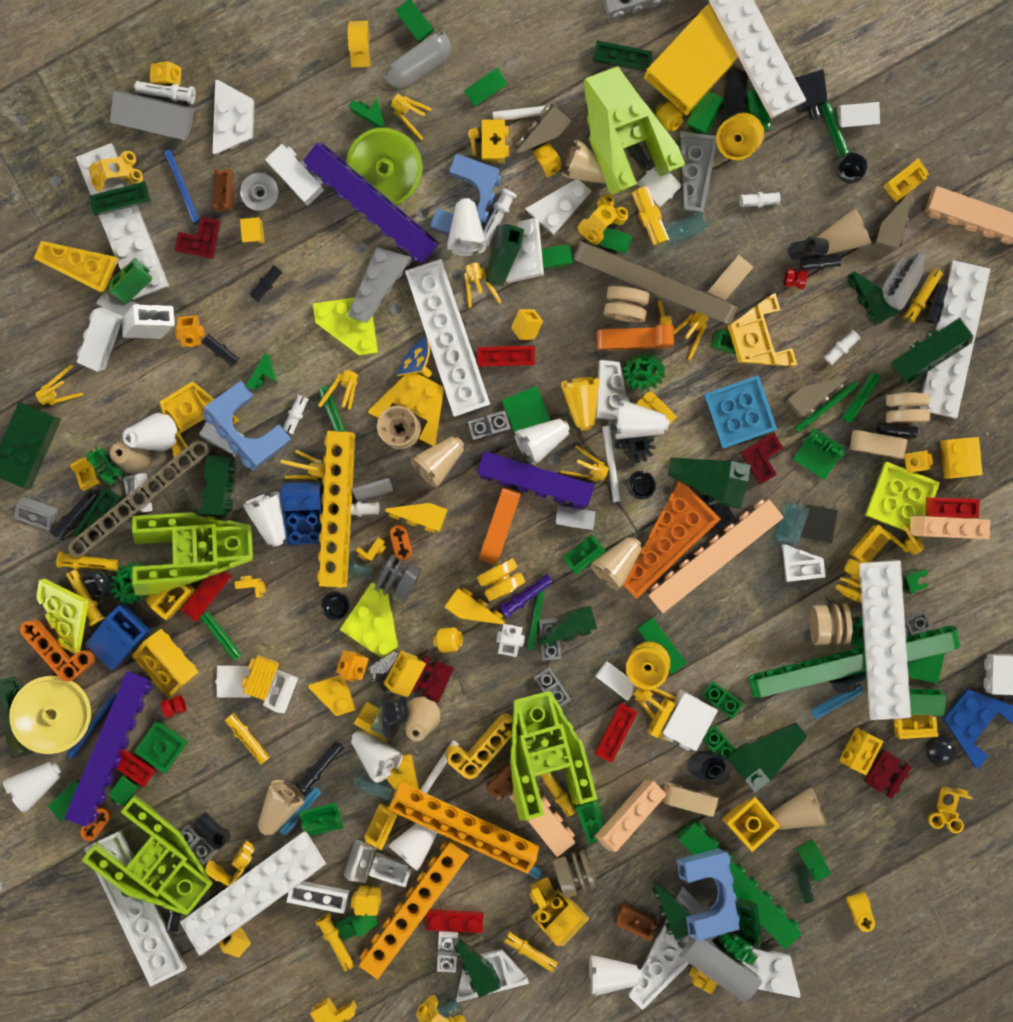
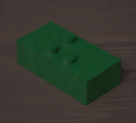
[891,317,974,387]
[0,402,61,489]

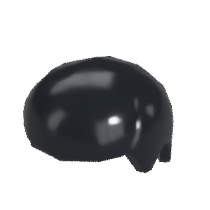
[836,152,867,184]
[627,470,656,500]
[83,569,110,598]
[321,591,351,621]
[925,735,956,767]

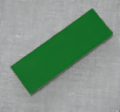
[637,617,687,674]

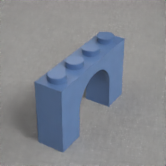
[430,154,502,236]
[203,381,291,471]
[676,849,740,941]

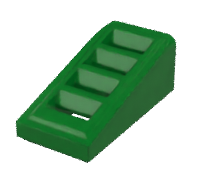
[710,329,737,356]

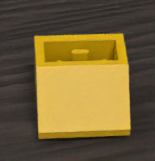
[144,584,196,620]
[531,889,590,946]

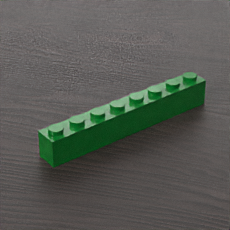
[676,819,802,950]

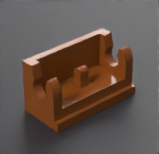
[213,169,234,212]
[486,761,513,801]
[614,902,657,941]

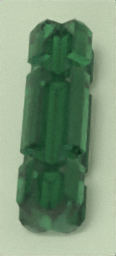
[795,865,814,903]

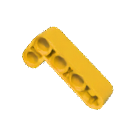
[445,713,513,779]

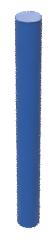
[164,150,200,224]
[67,693,116,759]

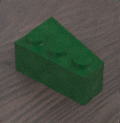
[198,455,236,515]

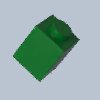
[108,775,141,807]

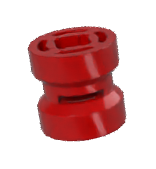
[784,268,807,290]
[161,694,187,719]

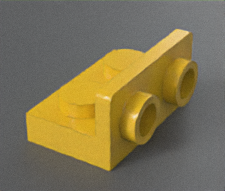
[839,728,884,775]

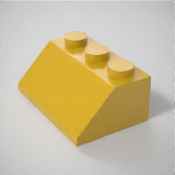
[131,629,198,699]

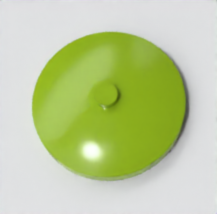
[346,128,423,205]

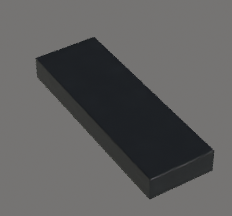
[719,68,749,126]

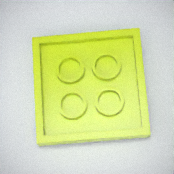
[865,462,940,532]

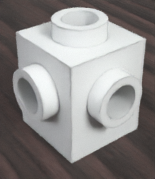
[496,624,525,657]

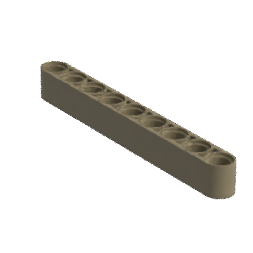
[573,240,739,324]
[68,441,210,557]

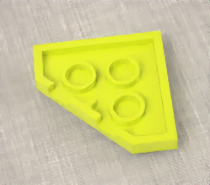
[313,298,378,356]
[36,578,89,653]
[340,582,398,662]

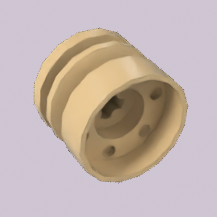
[377,406,421,450]
[810,603,852,645]

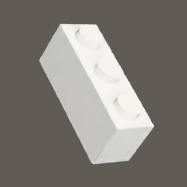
[265,144,324,206]
[77,307,123,372]
[287,881,349,914]

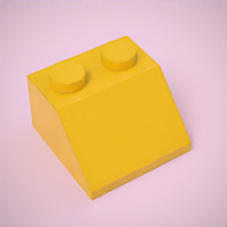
[940,437,983,479]
[721,796,780,852]

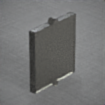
[800,505,838,543]
[367,649,399,692]

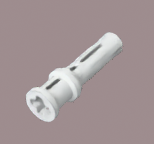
[135,81,196,104]
[483,188,517,247]

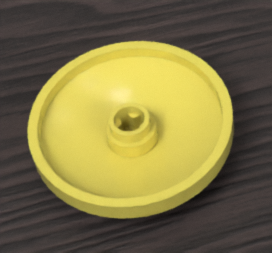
[9,676,91,754]

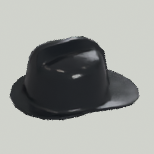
[828,672,867,693]
[381,692,409,740]
[687,751,732,786]

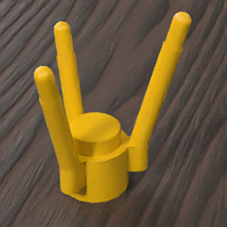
[391,94,431,140]
[464,263,501,308]
[674,311,709,360]
[35,364,83,406]
[318,370,358,410]
[559,445,609,482]
[280,450,325,481]
[879,525,925,556]
[633,687,676,719]

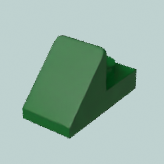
[349,97,385,128]
[246,353,278,392]
[795,839,831,883]
[335,913,378,941]

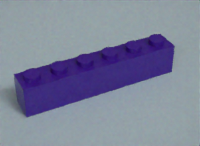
[477,451,594,510]

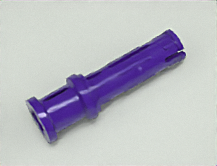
[499,573,554,618]

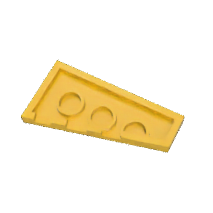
[34,241,119,293]

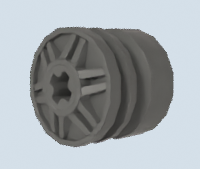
[374,554,422,605]

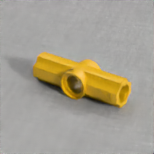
[631,186,669,247]

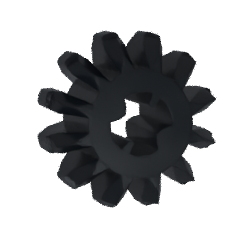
[623,436,656,463]

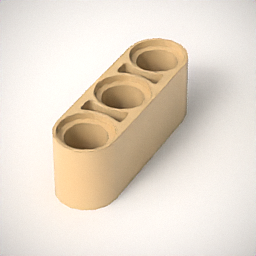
[708,255,753,300]
[849,430,908,459]
[661,782,719,817]

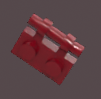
[411,655,454,703]
[863,749,912,799]

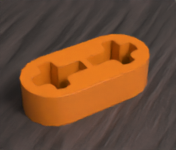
[390,525,412,561]
[80,807,112,841]

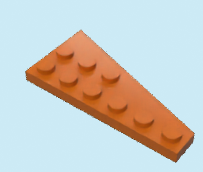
[623,481,720,599]

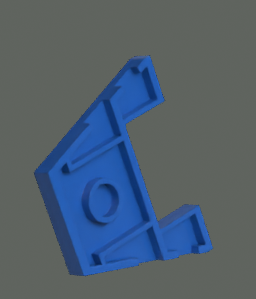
[942,689,1013,769]

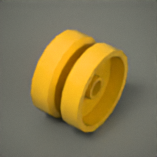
[716,113,764,160]
[476,558,526,601]
[626,642,670,690]

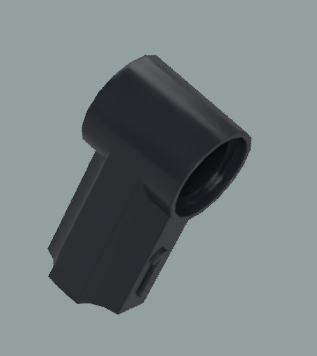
[788,237,829,260]
[193,812,231,849]

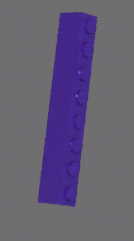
[303,142,440,263]
[64,671,153,827]

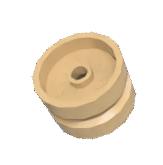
[603,286,650,323]
[886,392,930,423]

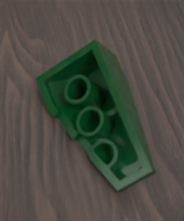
[668,457,751,509]
[0,676,35,759]
[726,722,807,793]

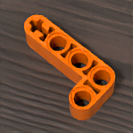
[597,325,674,350]
[479,486,521,566]
[20,620,96,681]

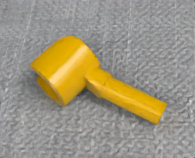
[468,127,480,156]
[657,300,672,325]

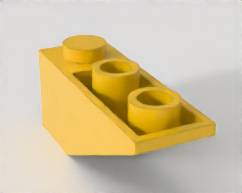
[385,503,448,533]
[445,587,505,624]

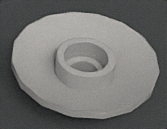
[240,173,279,211]

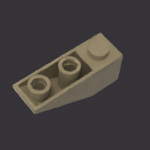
[514,104,571,153]
[871,191,914,251]
[785,377,847,418]

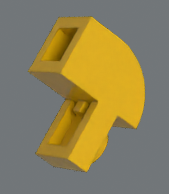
[348,21,371,68]
[310,997,357,1022]

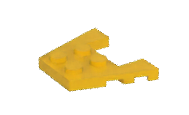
[728,293,797,367]
[368,373,444,446]
[160,381,240,458]

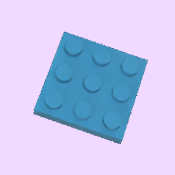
[703,375,777,449]

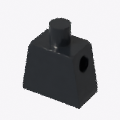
[795,69,827,120]

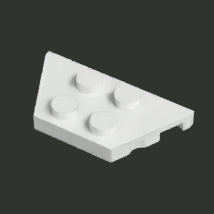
[213,80,254,156]
[742,947,800,998]
[457,949,529,1002]

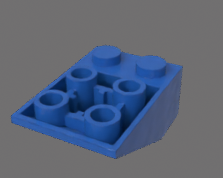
[280,482,323,545]
[85,604,152,671]

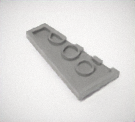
[680,131,717,214]
[348,247,413,323]

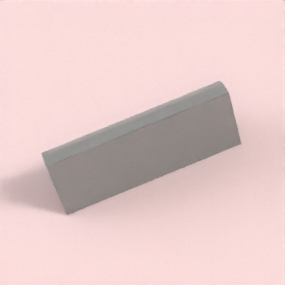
[110,91,195,140]
[679,938,763,1002]

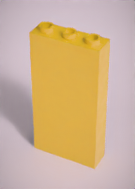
[643,2,739,116]

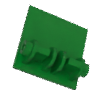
[793,427,845,480]
[85,445,124,485]

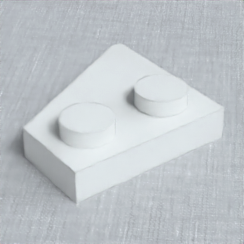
[782,544,825,582]

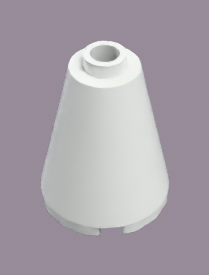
[447,198,486,256]
[616,400,669,439]
[123,413,177,451]
[515,418,570,465]
[243,491,286,547]
[351,730,403,783]
[3,762,61,812]
[389,823,438,871]
[589,955,642,996]

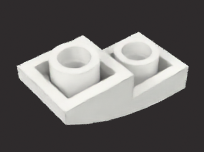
[595,661,638,701]
[437,931,458,972]

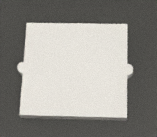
[637,166,683,208]
[215,665,251,698]

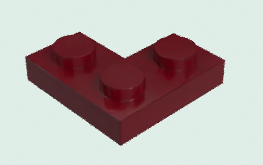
[175,217,221,260]
[740,432,784,485]

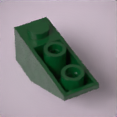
[485,224,525,286]
[847,271,900,326]
[538,606,597,647]
[652,880,691,940]
[454,938,501,998]

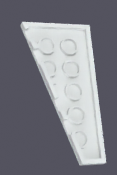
[629,886,716,1010]

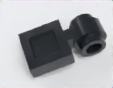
[704,494,737,529]

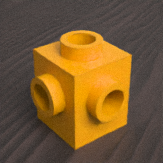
[175,315,205,347]
[336,650,369,682]

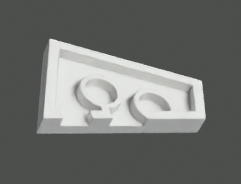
[525,180,592,236]
[506,218,544,283]
[595,360,629,420]

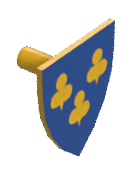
[397,336,432,378]

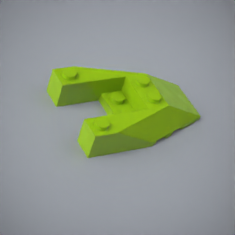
[584,66,685,196]
[132,512,253,595]
[511,691,597,821]
[82,795,213,915]

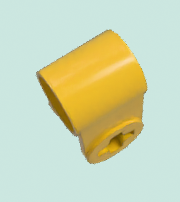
[846,891,875,932]

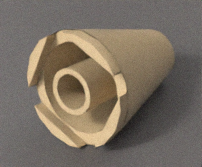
[562,140,606,184]
[817,209,871,255]
[411,436,464,488]
[110,438,151,474]
[590,537,642,590]
[404,697,441,741]
[258,780,304,835]
[771,787,826,830]

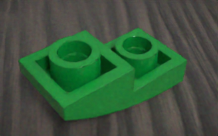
[395,0,434,43]
[464,67,508,107]
[587,227,632,254]
[542,245,574,270]
[701,681,744,719]
[702,724,736,758]

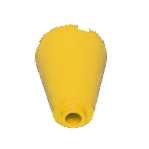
[561,377,599,430]

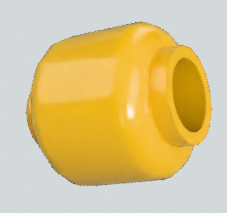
[655,102,683,131]
[433,627,463,653]

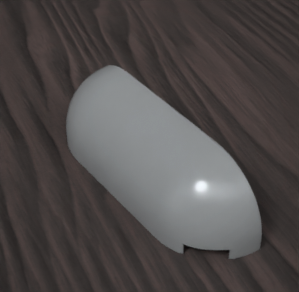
[383,31,451,88]
[882,252,924,310]

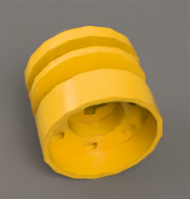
[835,559,862,604]

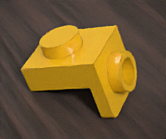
[150,61,181,86]
[532,142,563,178]
[904,450,933,473]
[70,457,101,491]
[356,537,386,562]
[235,575,265,598]
[529,877,555,908]

